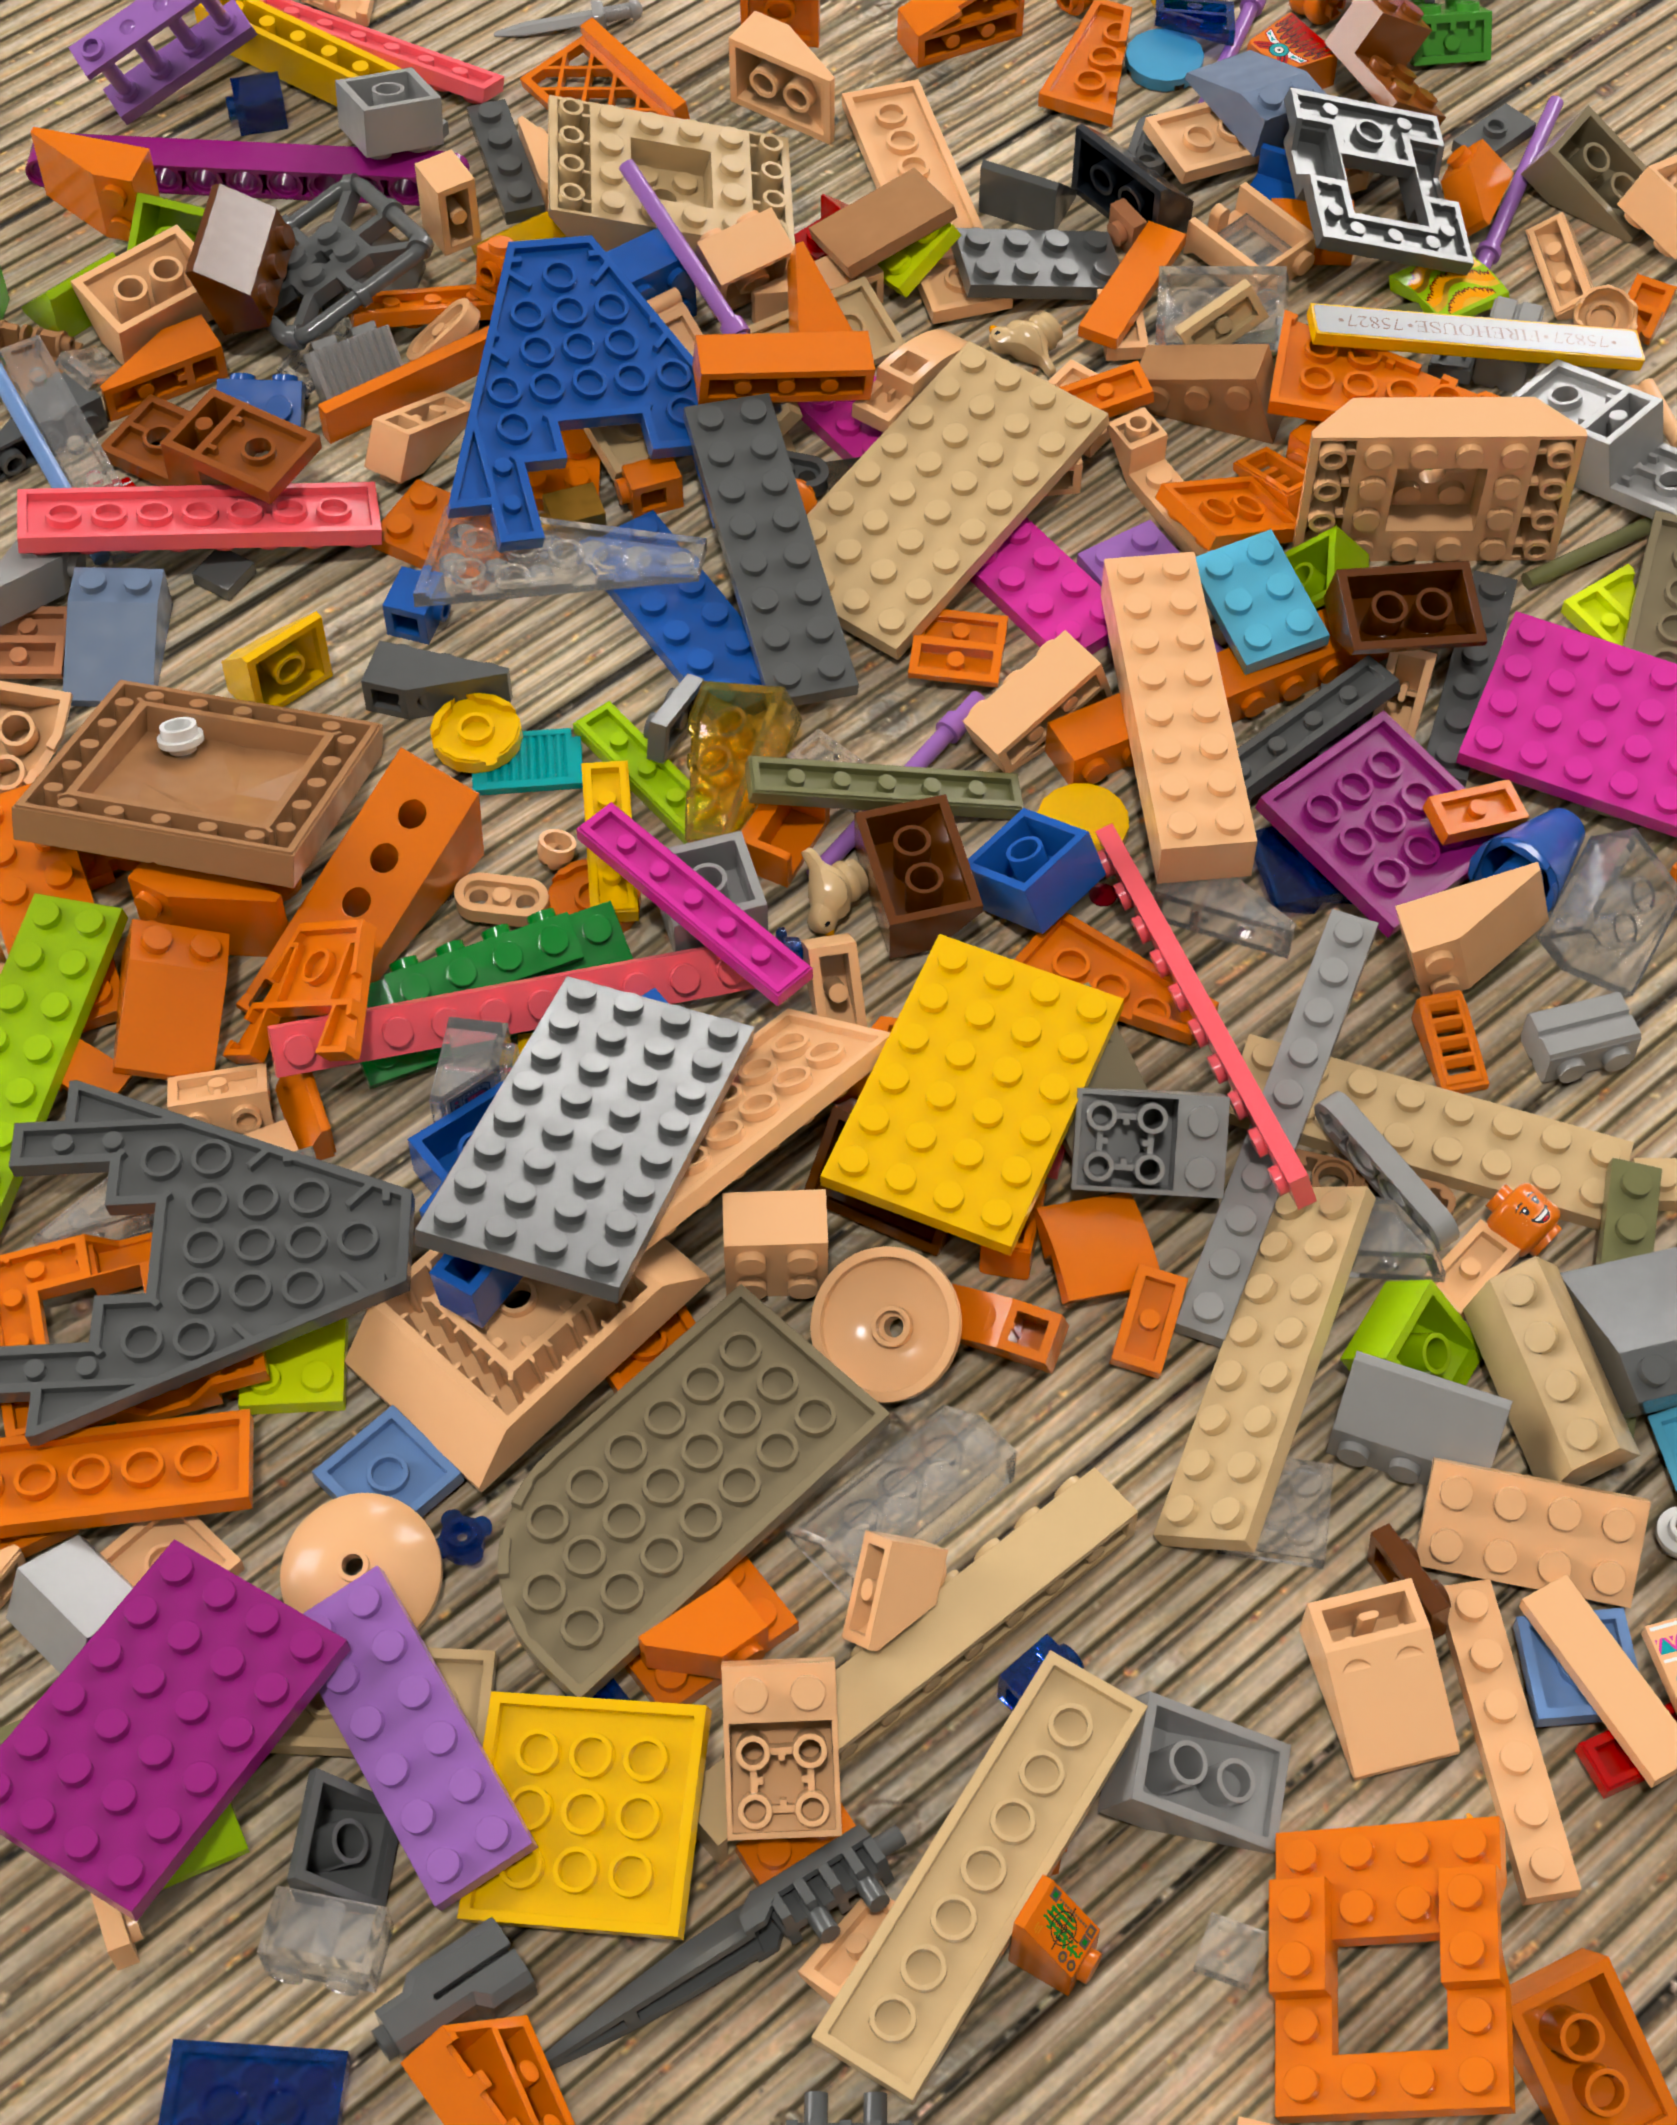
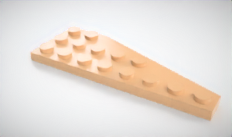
[645,1008,890,1252]

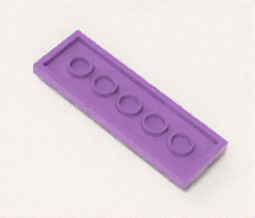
[303,1565,538,1911]

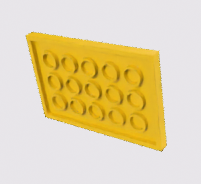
[820,934,1124,1256]

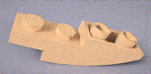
[852,329,968,433]

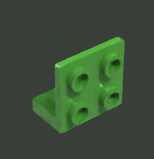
[1408,0,1492,66]

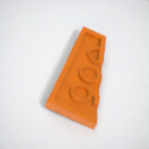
[1038,0,1132,127]
[1014,912,1219,1046]

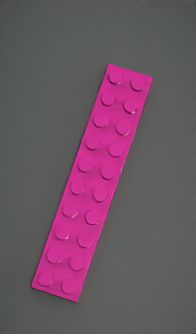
[797,376,1108,654]

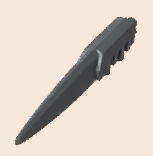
[545,1824,907,2070]

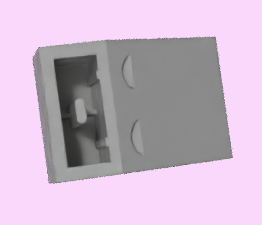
[1071,1088,1230,1199]

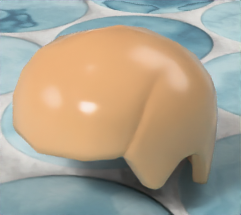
[1573,284,1638,330]

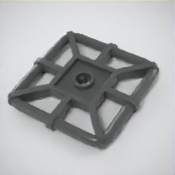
[265,173,434,351]

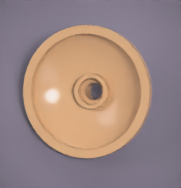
[810,1246,962,1403]
[280,1493,443,1631]

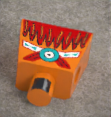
[1247,12,1338,89]

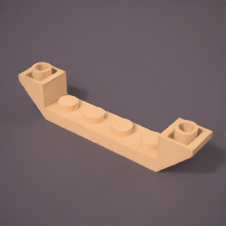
[1107,407,1210,556]

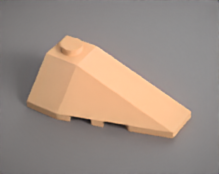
[0,681,73,794]

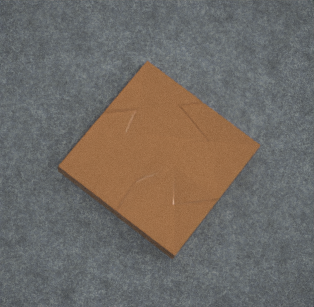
[12,680,383,888]

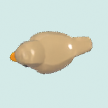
[989,311,1063,378]
[801,848,869,936]

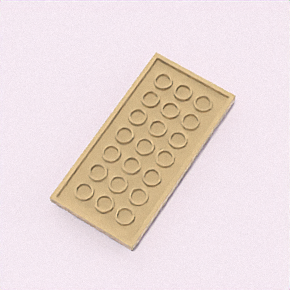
[807,341,1109,660]

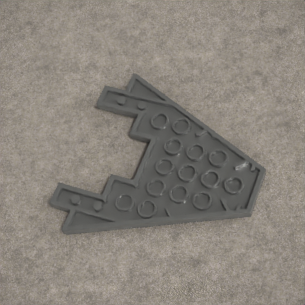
[0,1080,415,1446]

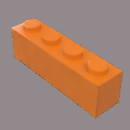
[692,331,875,405]

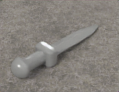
[494,0,643,37]

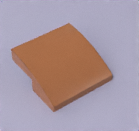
[0,606,67,679]

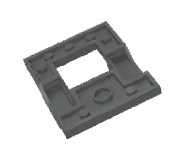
[1283,87,1474,275]

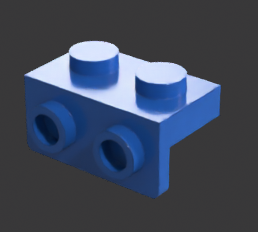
[216,373,309,428]

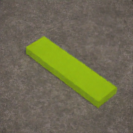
[573,701,723,844]

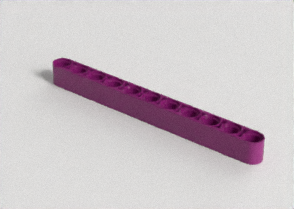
[25,133,470,206]

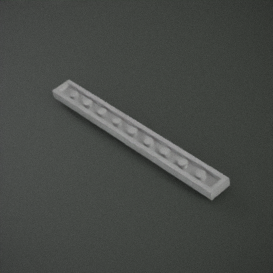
[1174,909,1379,1347]

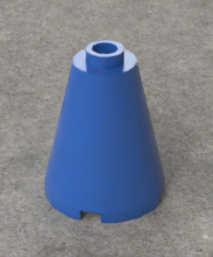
[1468,808,1585,913]

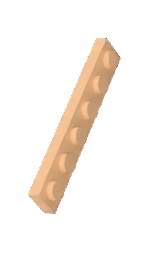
[1444,1579,1582,1906]

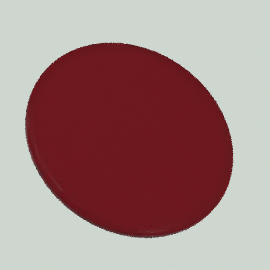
[1089,883,1117,906]

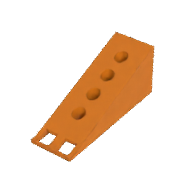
[236,747,484,1024]

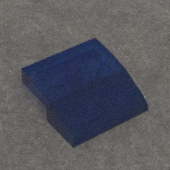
[1254,826,1352,914]

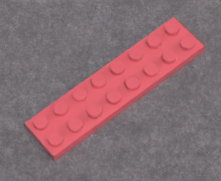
[17,482,382,555]

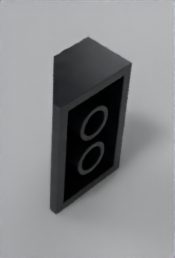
[1071,123,1194,234]

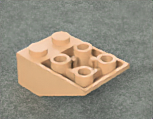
[1299,1578,1460,1781]
[721,1657,842,1841]

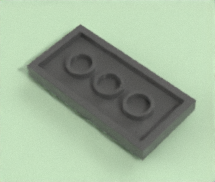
[951,227,1120,300]

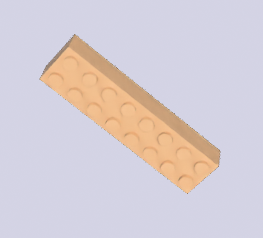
[1101,552,1257,884]

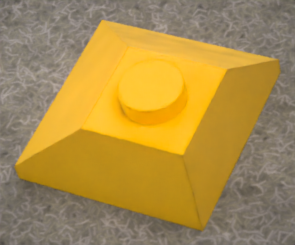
[221,611,333,707]

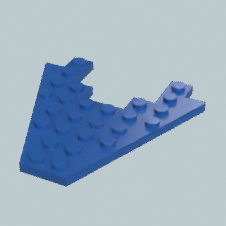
[447,235,716,552]

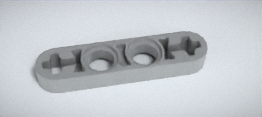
[1314,1091,1460,1253]

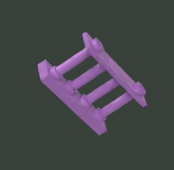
[68,0,258,125]

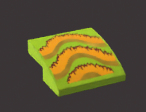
[1389,256,1510,317]

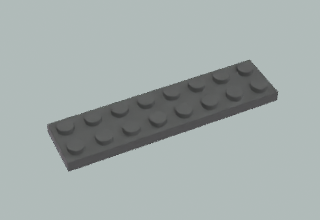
[683,393,859,711]

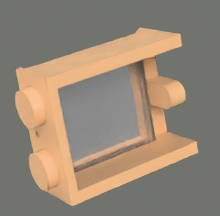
[1183,182,1316,301]

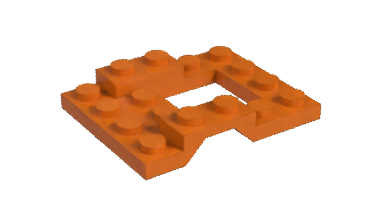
[0,1232,271,1437]
[1269,1816,1516,2124]

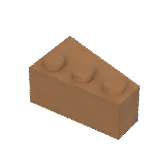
[1140,344,1283,444]

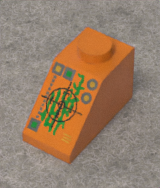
[1008,1874,1103,1996]

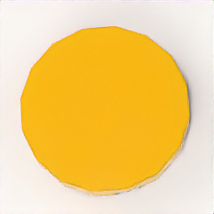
[430,693,523,774]
[1037,783,1129,851]

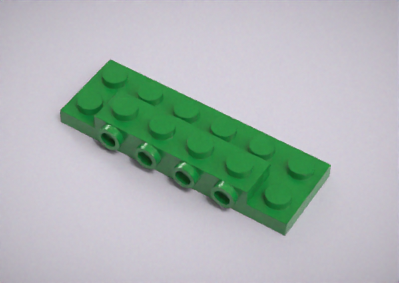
[360,900,633,1089]

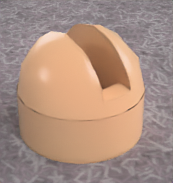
[537,829,576,871]

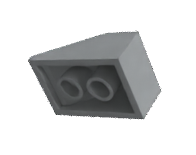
[1098,1691,1291,1854]

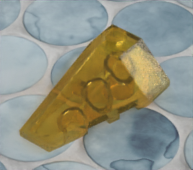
[685,681,803,843]

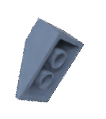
[1185,50,1326,158]
[63,567,173,707]

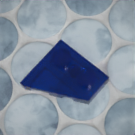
[1154,0,1236,46]

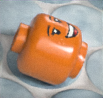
[1485,1183,1562,1257]

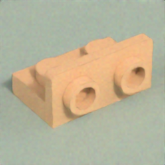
[167,1063,274,1135]

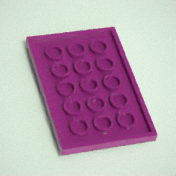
[0,1539,351,1922]

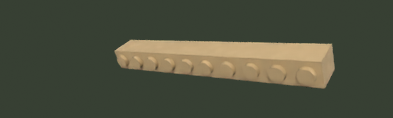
[696,1467,1138,1866]

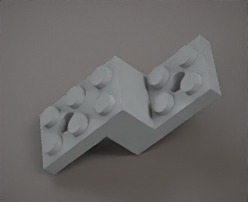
[1510,359,1677,519]

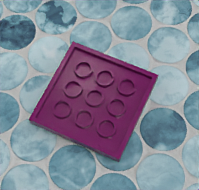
[1255,710,1506,938]

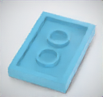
[1196,529,1330,675]

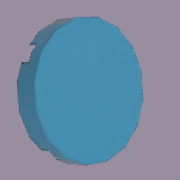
[1125,28,1204,92]

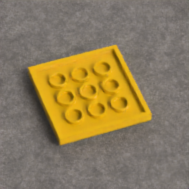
[457,1691,712,1940]

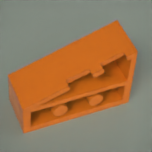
[897,0,1025,69]
[400,2015,575,2125]

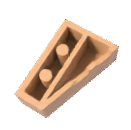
[962,630,1113,773]

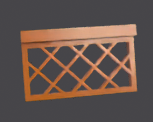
[520,17,690,119]

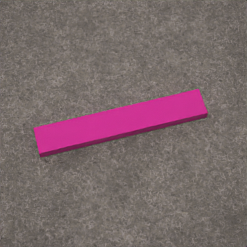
[576,802,813,1006]

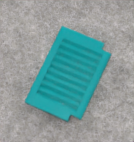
[472,728,583,796]

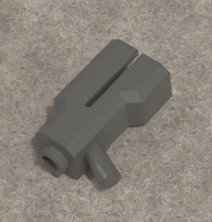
[371,1917,538,2061]

